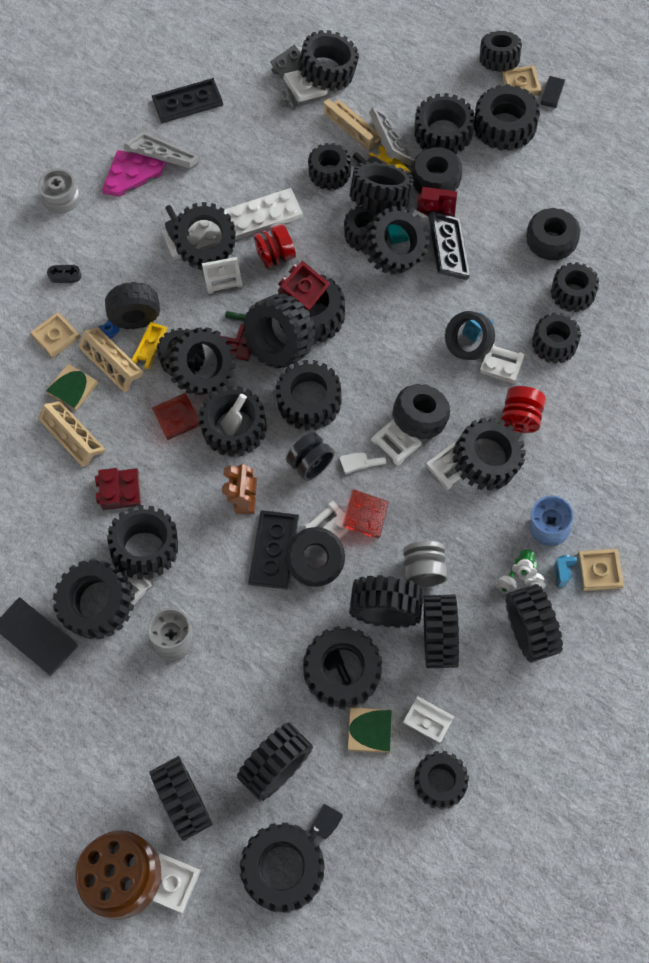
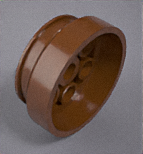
[75,830,161,920]

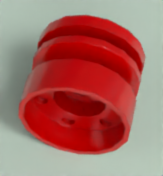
[254,223,296,269]
[501,386,546,433]

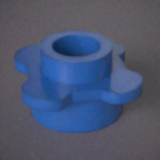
[98,320,119,339]

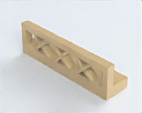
[324,99,381,151]
[79,327,143,392]
[38,401,105,467]

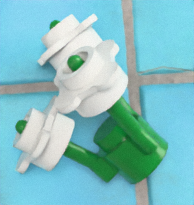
[495,550,546,594]

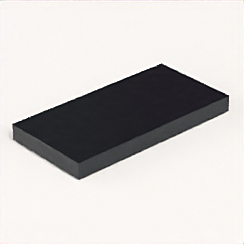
[151,78,223,123]
[428,211,470,280]
[248,510,299,590]
[0,597,78,676]

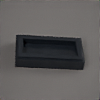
[540,76,565,108]

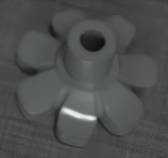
[280,89,298,110]

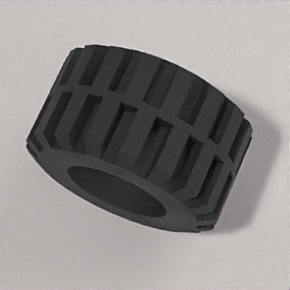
[479,31,522,72]
[308,143,351,190]
[344,205,388,252]
[551,262,599,312]
[532,313,581,364]
[157,328,205,377]
[414,751,469,809]

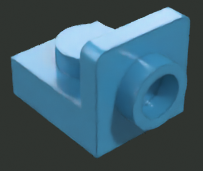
[462,312,494,342]
[554,555,577,587]

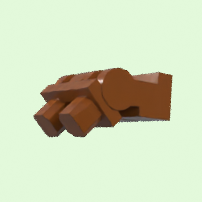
[222,464,257,514]

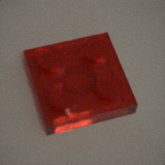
[152,393,200,441]
[342,489,389,539]

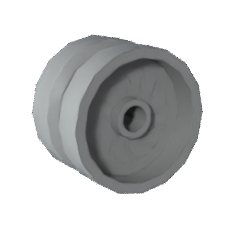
[38,168,80,214]

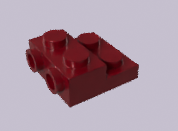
[417,187,458,217]
[278,260,330,311]
[95,468,141,511]

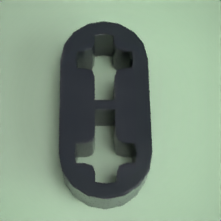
[47,265,82,283]

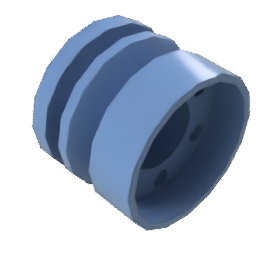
[530,496,574,546]

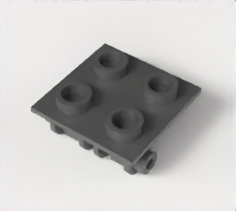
[270,44,301,86]

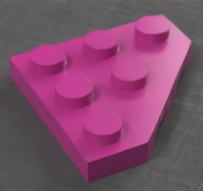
[102,150,166,197]

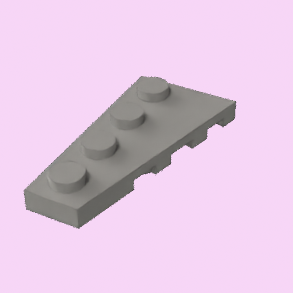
[369,108,414,167]
[124,132,199,168]

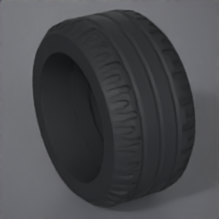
[444,311,495,360]

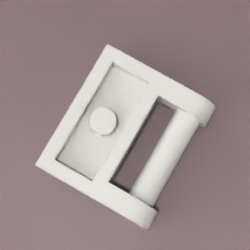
[202,257,243,294]
[480,344,525,384]
[371,419,422,466]
[426,442,462,491]
[303,501,355,540]

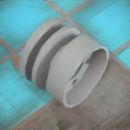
[403,541,448,587]
[148,608,194,660]

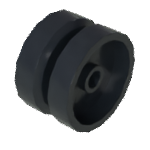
[286,432,335,481]

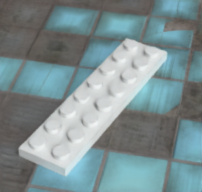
[162,188,303,261]

